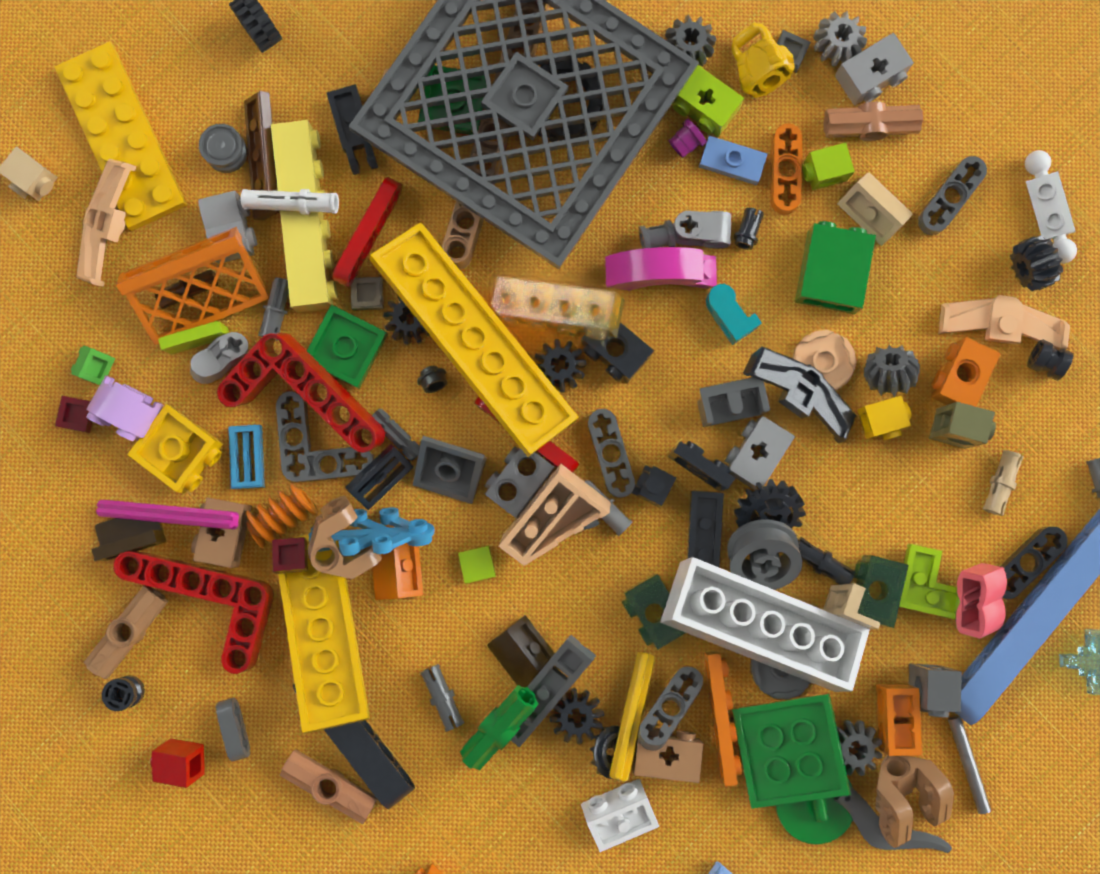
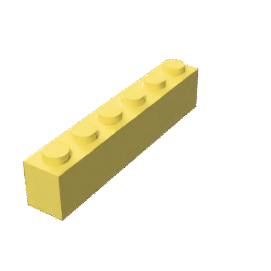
[271,120,337,313]

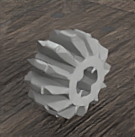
[813,11,867,67]

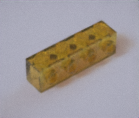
[491,276,625,340]

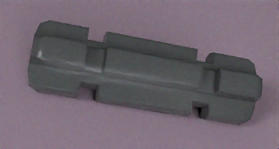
[372,409,420,461]

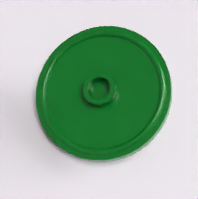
[775,779,854,844]

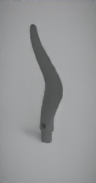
[834,786,952,853]

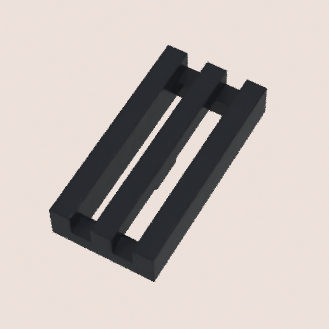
[345,444,414,510]

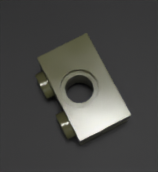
[929,402,996,449]

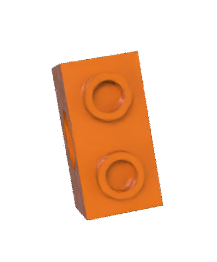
[930,337,1001,407]

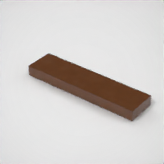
[244,91,279,221]

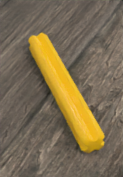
[609,652,655,781]

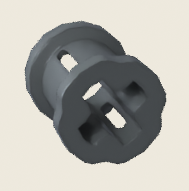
[639,220,676,249]

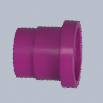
[668,119,707,158]

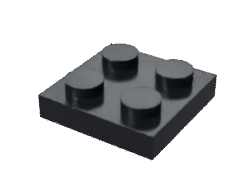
[668,441,735,492]

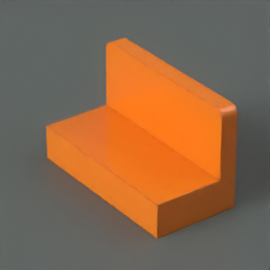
[372,543,423,600]

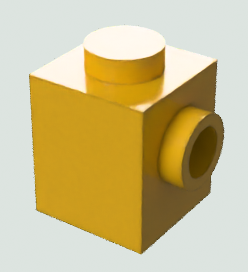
[857,396,912,441]

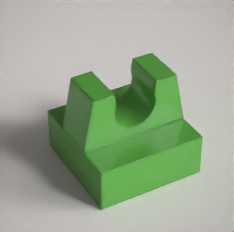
[71,345,116,385]

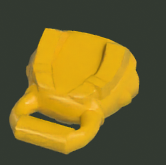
[731,22,795,98]

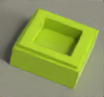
[458,546,496,584]

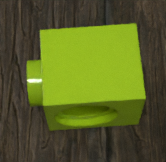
[802,143,855,190]

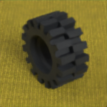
[229,0,282,53]

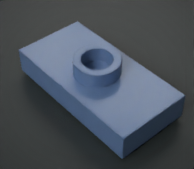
[699,136,767,185]

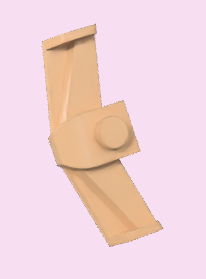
[76,159,137,287]
[938,295,1070,350]

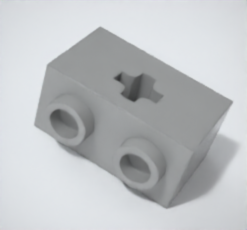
[835,32,914,106]
[725,416,795,490]

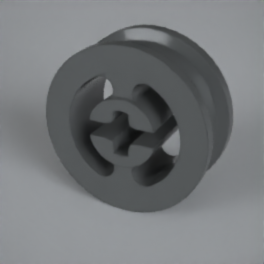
[727,520,802,590]

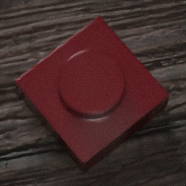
[55,396,93,433]
[272,537,308,574]

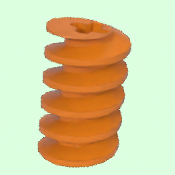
[245,483,318,548]

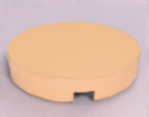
[792,330,856,390]

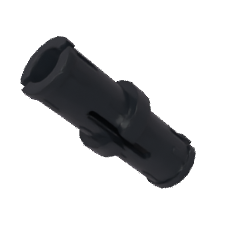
[798,537,856,585]

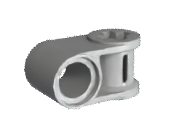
[673,211,731,249]

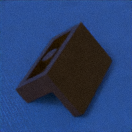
[91,518,166,561]
[487,615,560,687]

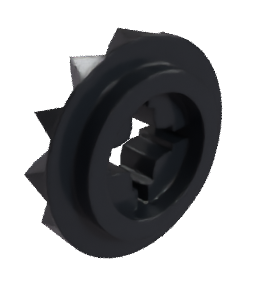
[590,725,634,779]

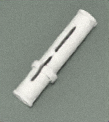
[241,189,339,215]

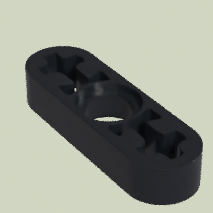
[1000,527,1068,599]

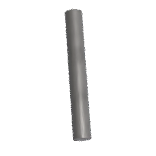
[948,716,991,814]

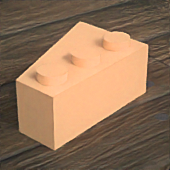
[498,464,611,566]

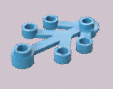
[309,507,435,556]

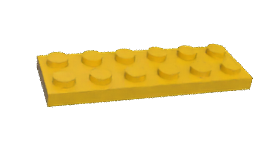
[54,41,187,231]
[278,534,370,734]

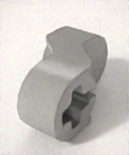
[190,332,248,384]

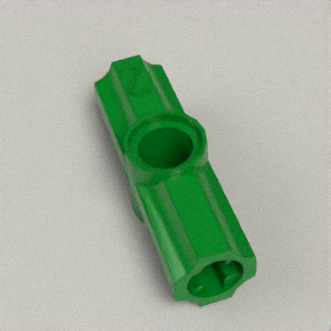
[460,685,539,771]

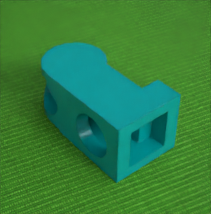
[706,284,762,345]

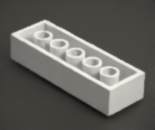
[660,557,870,692]

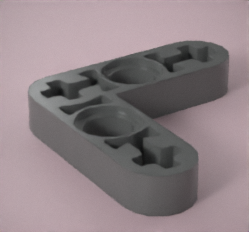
[276,391,374,482]

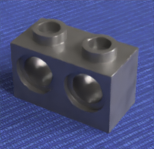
[485,446,554,518]

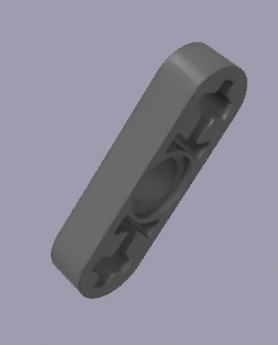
[918,156,987,235]
[588,409,635,498]
[638,667,703,751]

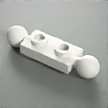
[1025,150,1077,263]

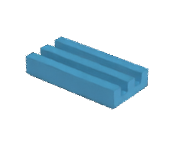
[228,425,265,489]

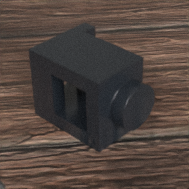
[631,465,676,507]

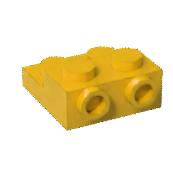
[127,404,223,494]

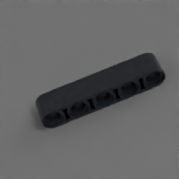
[293,683,415,810]

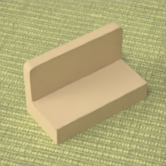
[837,173,913,246]
[823,583,880,629]

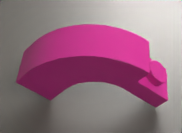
[605,247,717,291]

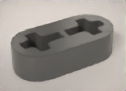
[216,698,250,762]

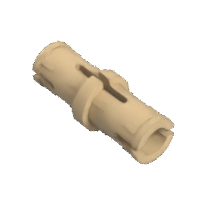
[983,450,1024,516]

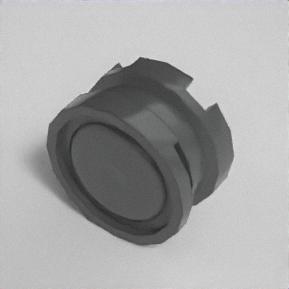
[199,124,248,173]

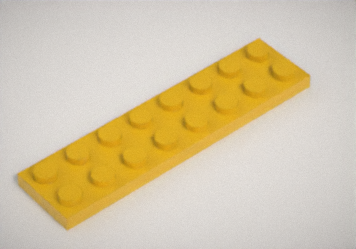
[370,222,579,457]

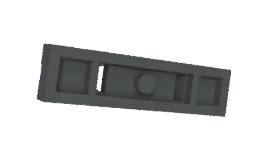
[511,635,596,748]

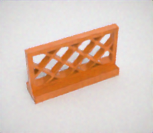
[116,227,269,345]

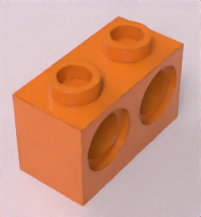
[876,684,922,756]

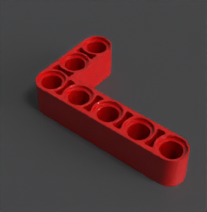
[217,333,385,453]
[113,552,274,674]

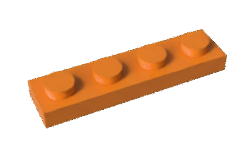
[703,651,742,787]

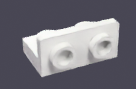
[581,779,659,852]

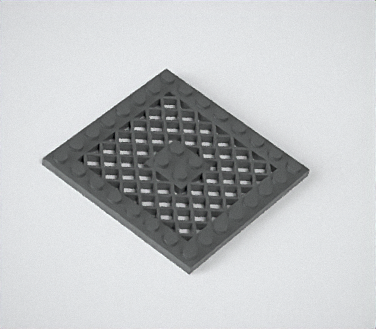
[349,0,699,269]

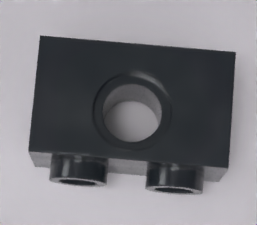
[581,310,654,383]

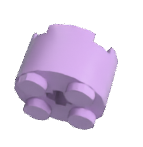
[86,375,164,441]

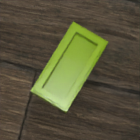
[158,321,229,355]

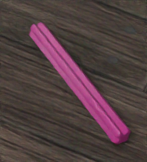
[96,500,239,530]

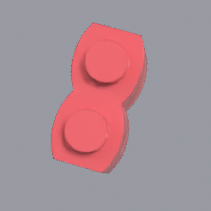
[956,563,1007,639]

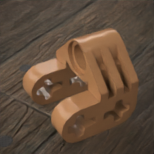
[308,496,382,579]
[876,756,954,848]

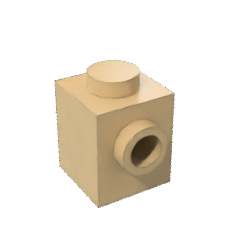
[0,146,58,201]

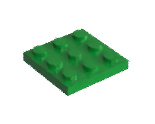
[732,694,851,809]

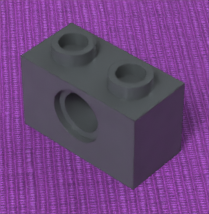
[909,663,962,717]

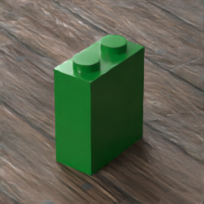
[795,221,876,314]

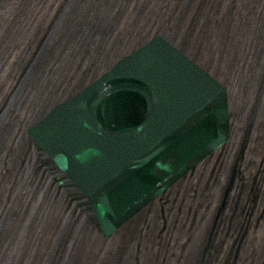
[854,555,909,628]
[622,573,685,650]

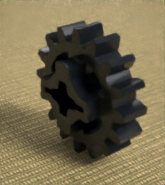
[734,479,806,529]

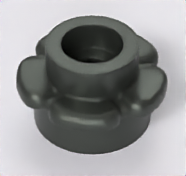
[417,366,447,393]

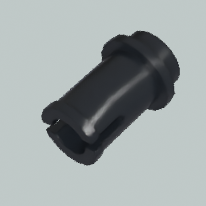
[734,208,764,250]

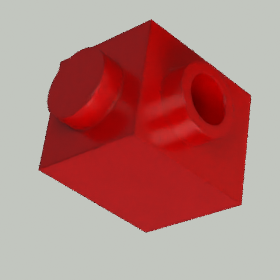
[150,738,205,788]

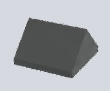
[413,436,487,504]

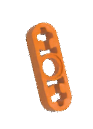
[771,123,802,215]

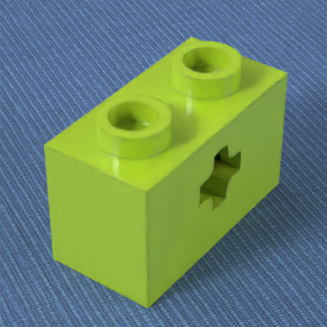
[672,65,744,137]

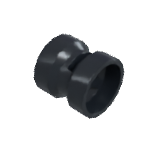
[1027,339,1074,381]
[102,675,145,711]

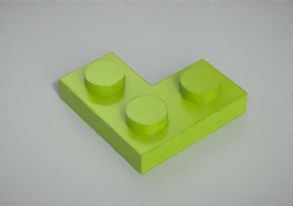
[895,544,960,620]

